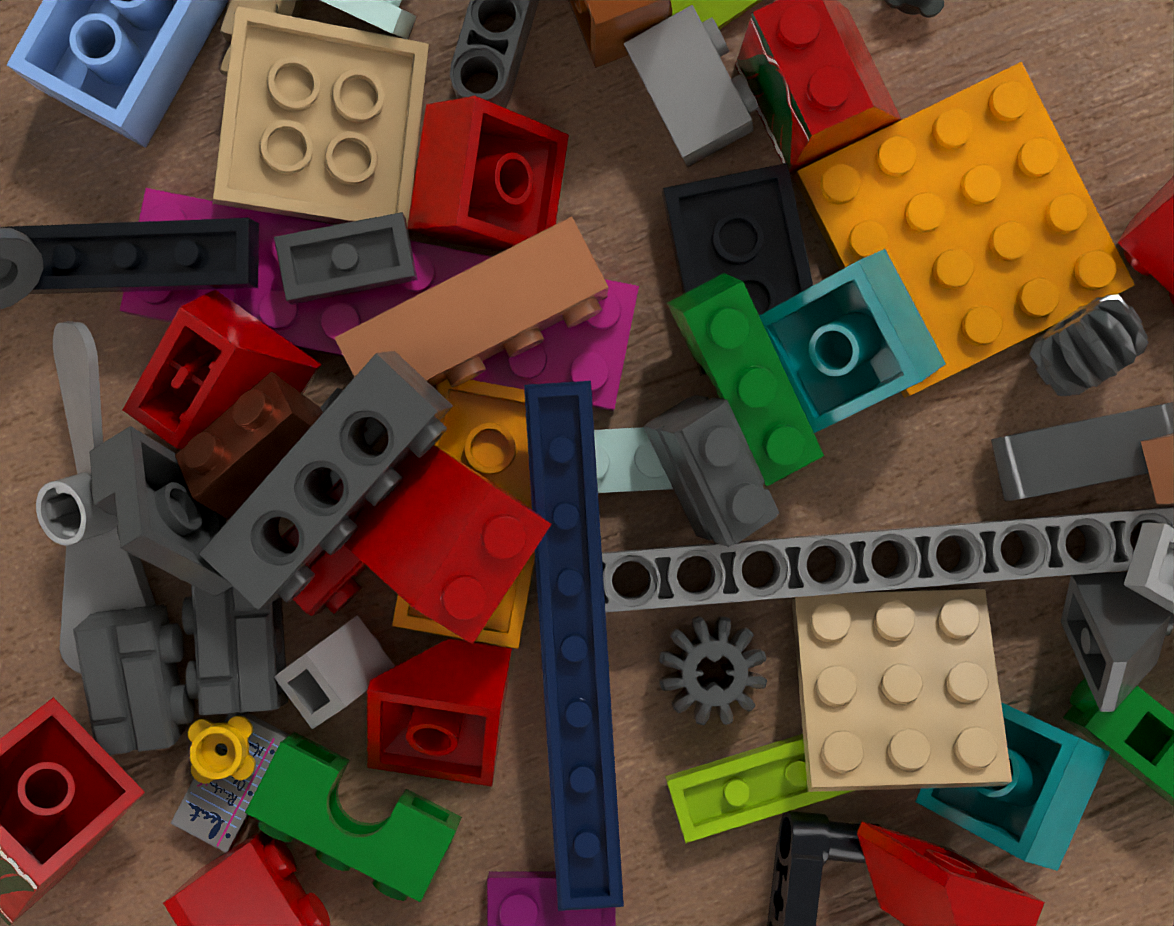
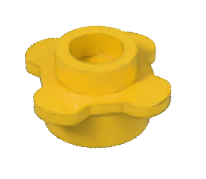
[188,715,256,784]

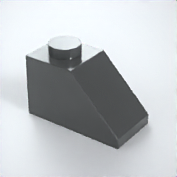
[1061,572,1174,712]

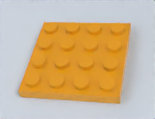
[794,61,1135,398]

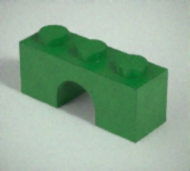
[667,273,824,486]
[245,732,462,902]

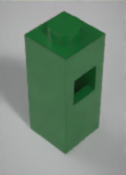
[1063,678,1174,806]

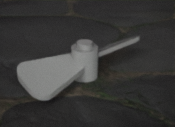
[36,321,156,674]

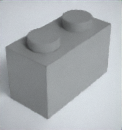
[624,5,758,167]

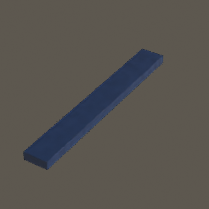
[524,381,624,911]

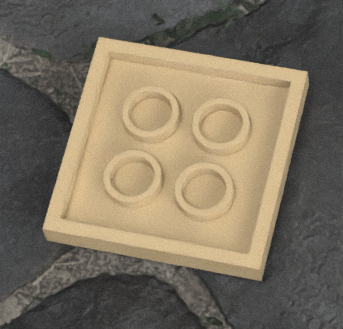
[212,5,429,227]
[792,589,1012,792]

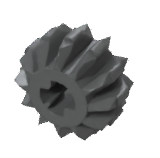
[1029,294,1149,396]
[658,616,767,725]

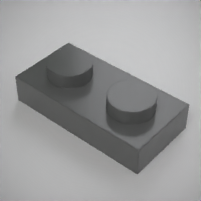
[274,212,418,305]

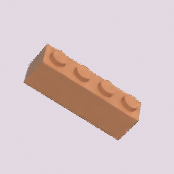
[334,216,609,387]

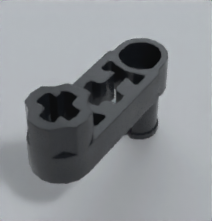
[767,811,883,926]

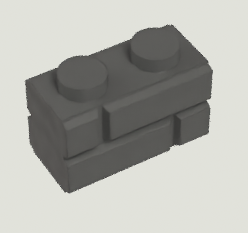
[644,395,779,547]
[182,584,288,715]
[73,604,194,755]

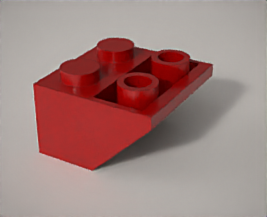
[122,289,322,449]

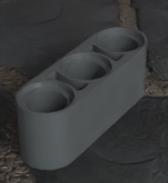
[450,0,539,108]
[991,402,1174,501]

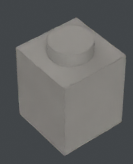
[274,616,395,729]

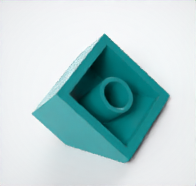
[759,249,946,433]
[915,702,1110,871]

